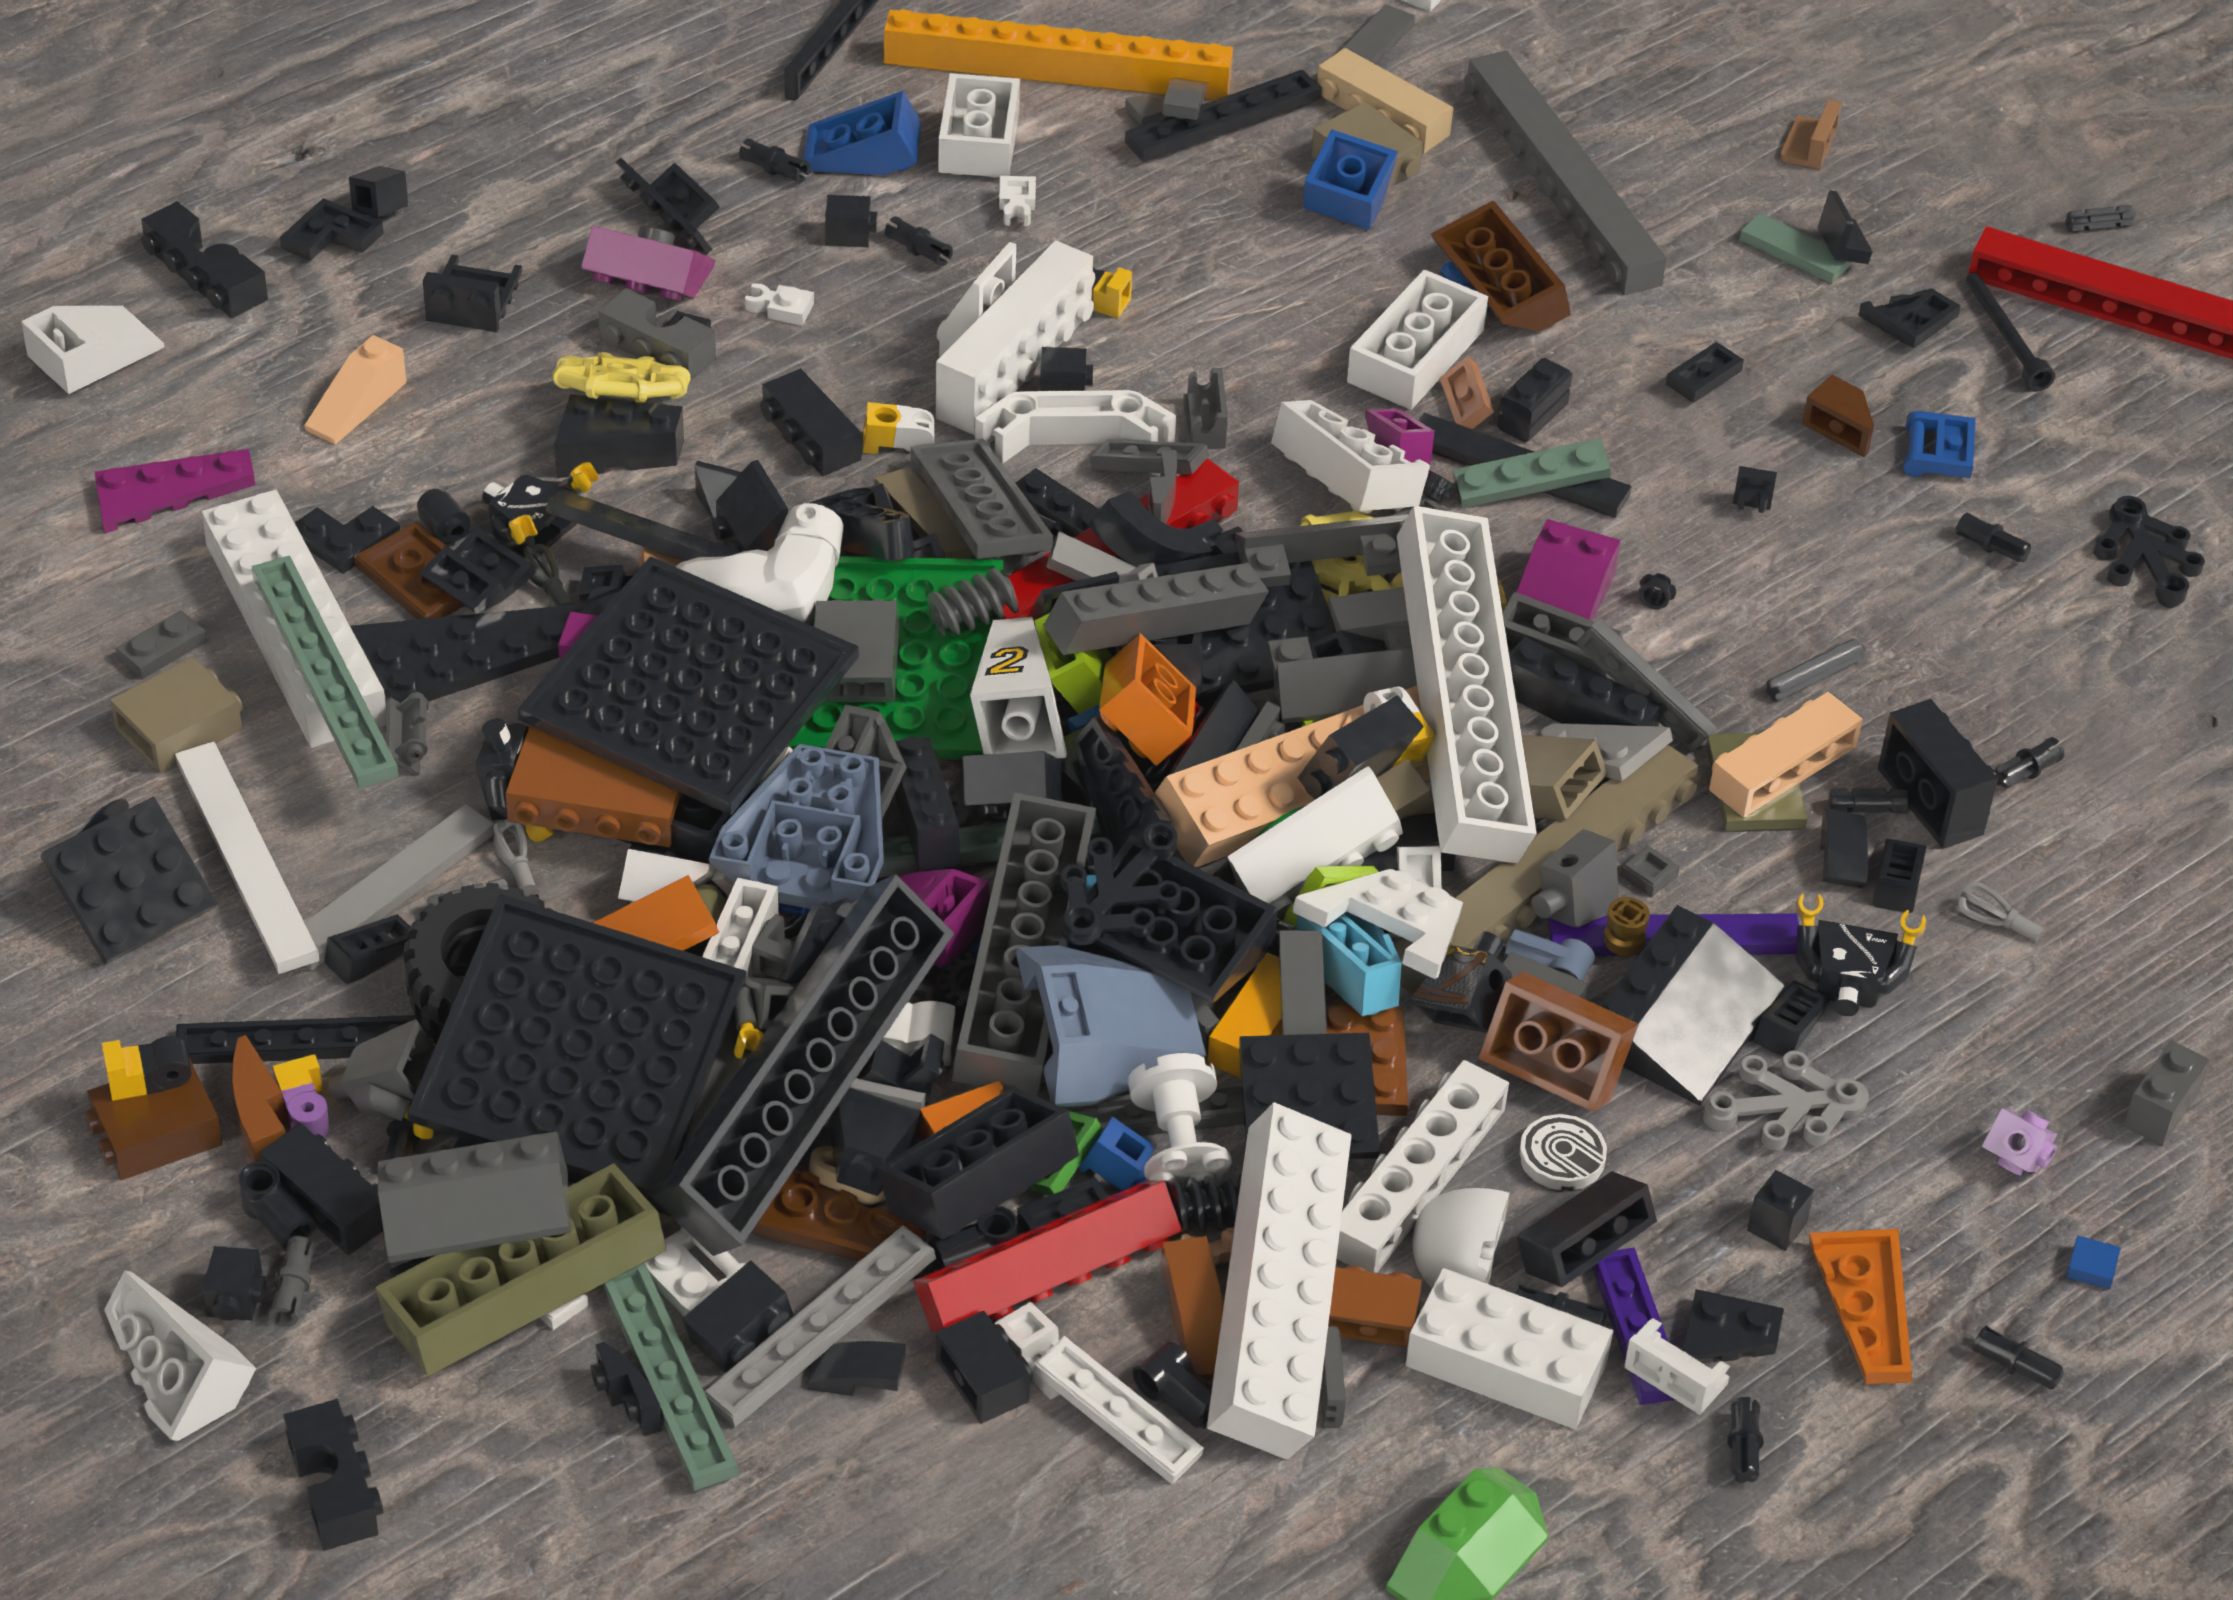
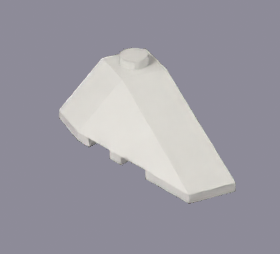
[104,1271,256,1441]

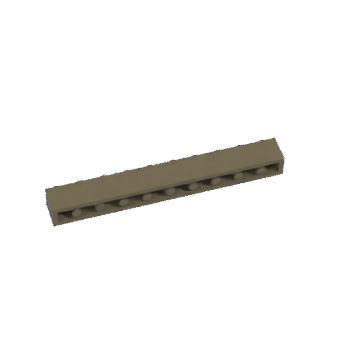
[1394,745,1698,995]

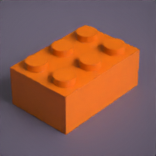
[1099,633,1196,766]

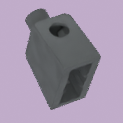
[1532,829,1619,927]

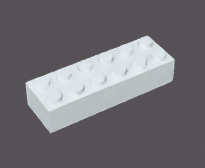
[936,240,1095,435]

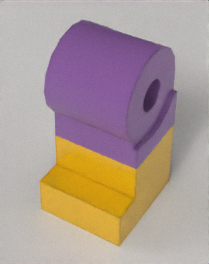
[272,1054,330,1138]

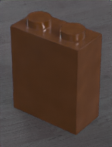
[84,1058,223,1180]

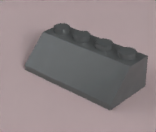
[378,1132,570,1263]

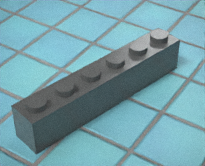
[1043,563,1269,655]

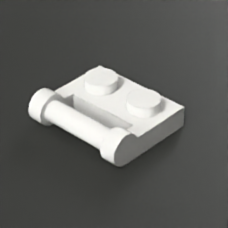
[645,1227,745,1316]

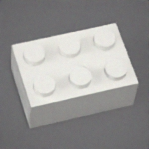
[938,73,1020,178]

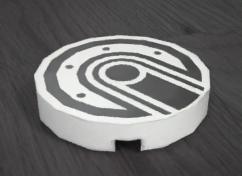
[1519,1114,1607,1190]

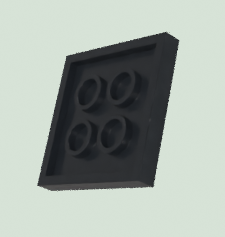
[40,796,218,965]
[1238,1033,1380,1159]

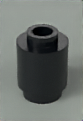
[417,489,470,544]

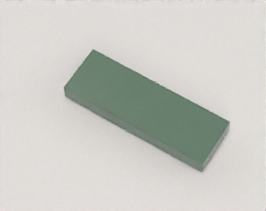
[1740,213,1851,284]

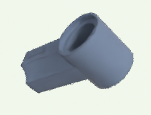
[1504,930,1595,981]

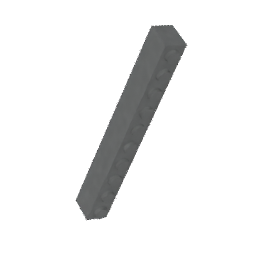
[1464,50,1667,295]

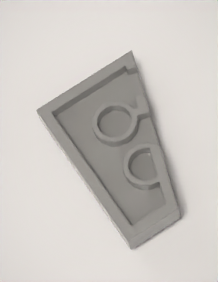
[1537,723,1673,781]

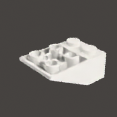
[21,306,165,394]

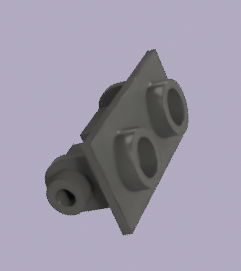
[386,692,429,776]

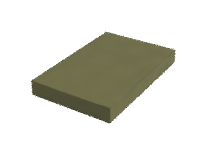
[1706,733,1807,831]

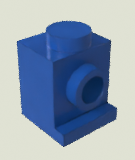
[1078,1117,1156,1191]

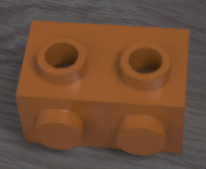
[1328,1266,1422,1348]

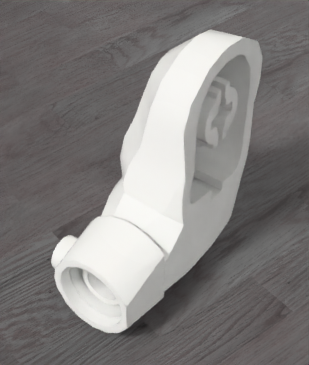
[676,503,844,625]

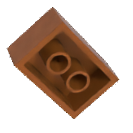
[1478,972,1639,1112]

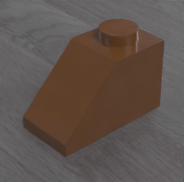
[1802,374,1874,457]

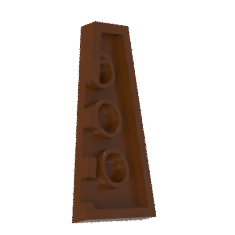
[751,1170,927,1262]

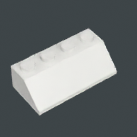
[1227,766,1403,919]

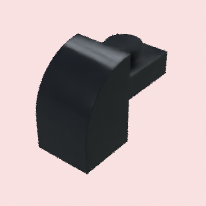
[856,1033,945,1105]

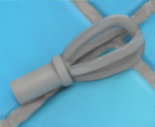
[493,820,536,895]
[1959,882,2044,942]

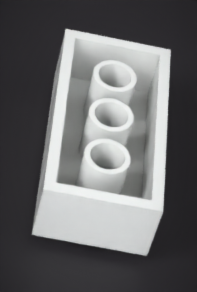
[1347,269,1488,410]
[1406,1268,1613,1430]

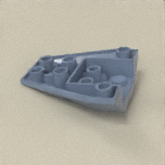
[709,744,884,909]
[1016,945,1206,1107]

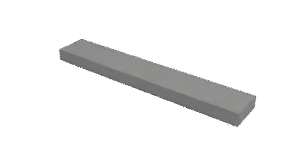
[304,804,495,971]
[704,1225,936,1427]

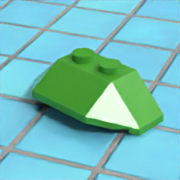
[1386,1467,1548,1600]

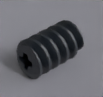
[1167,1173,1242,1234]

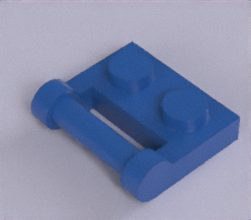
[1903,411,1976,478]

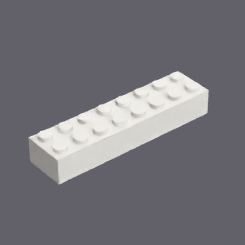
[202,489,387,748]
[1207,1102,1351,1460]

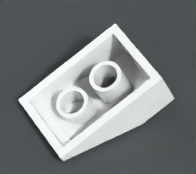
[937,242,1016,357]

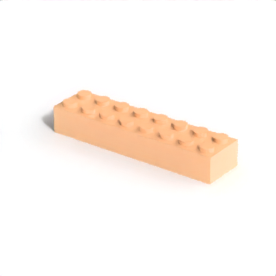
[1155,686,1430,868]

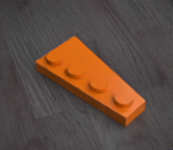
[1809,1229,1912,1384]

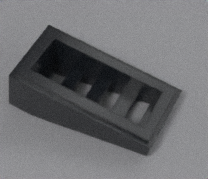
[1873,839,1927,913]
[325,914,411,984]
[1754,981,1831,1057]

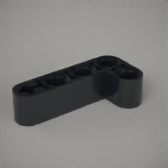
[810,488,915,561]

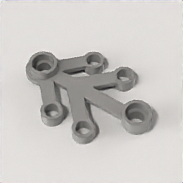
[1703,1051,1869,1150]

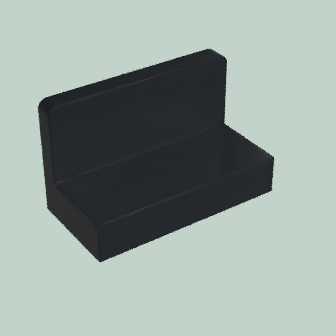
[1818,190,1873,265]

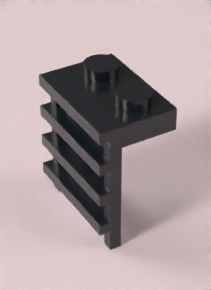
[422,254,522,332]

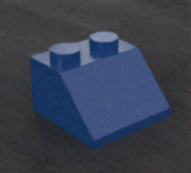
[1303,129,1398,230]

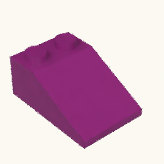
[1516,519,1621,621]

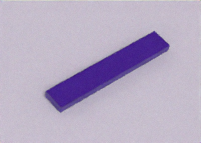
[1548,913,1799,956]

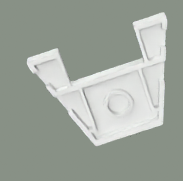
[1292,869,1463,979]

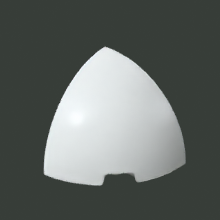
[1412,1188,1509,1289]

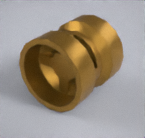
[1604,897,1650,956]

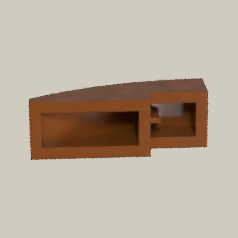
[232,1035,286,1163]
[1161,1236,1224,1380]

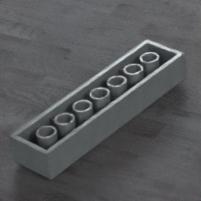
[952,792,1096,1096]

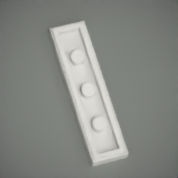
[1033,1336,1204,1485]

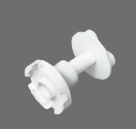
[1128,1053,1232,1189]

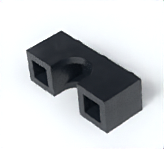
[283,1399,384,1551]

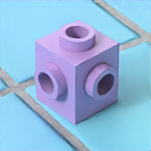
[1982,1108,2057,1176]

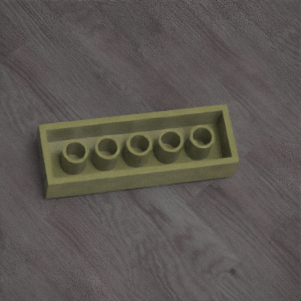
[375,1163,667,1377]

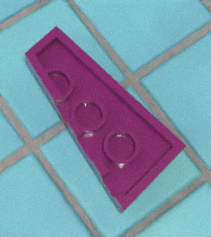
[94,449,255,534]

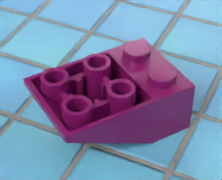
[879,869,990,968]

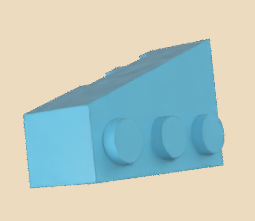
[1297,912,1402,1016]

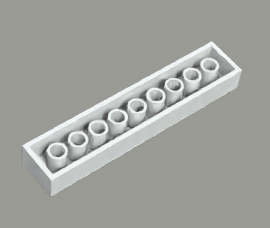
[1397,506,1537,864]

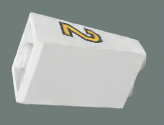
[970,617,1067,758]

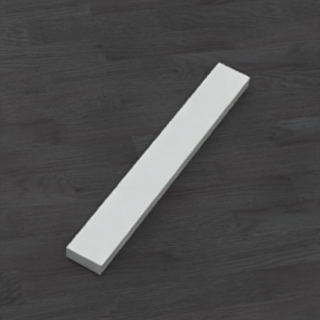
[175,741,320,974]

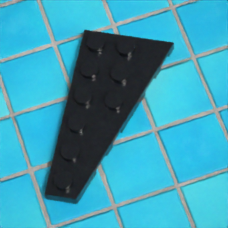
[350,604,584,703]

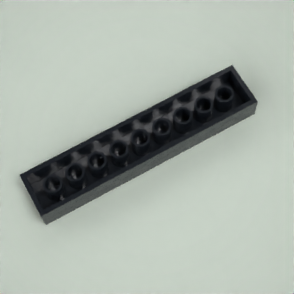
[651,874,954,1256]

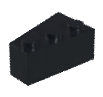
[554,394,684,478]

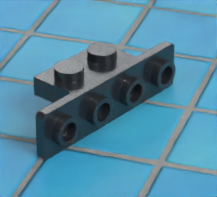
[616,157,720,254]

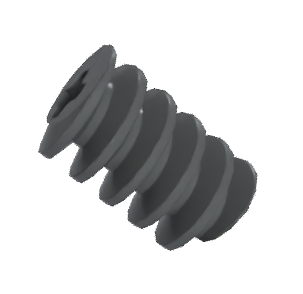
[928,568,1018,638]

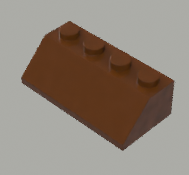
[1431,200,1571,332]

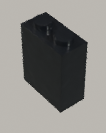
[1297,695,1424,800]

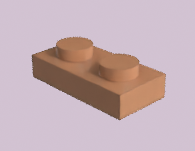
[1440,356,1494,429]

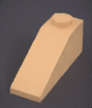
[305,335,406,445]

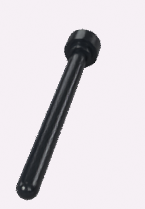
[1966,272,2055,392]

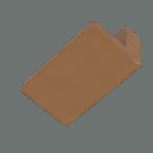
[1780,99,1842,170]

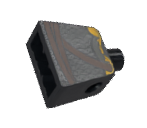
[1410,931,1513,1033]

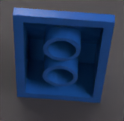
[803,90,922,175]

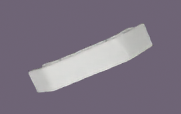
[975,390,1176,464]

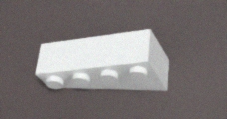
[1271,400,1430,513]

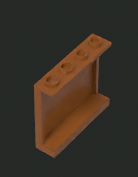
[506,725,681,847]

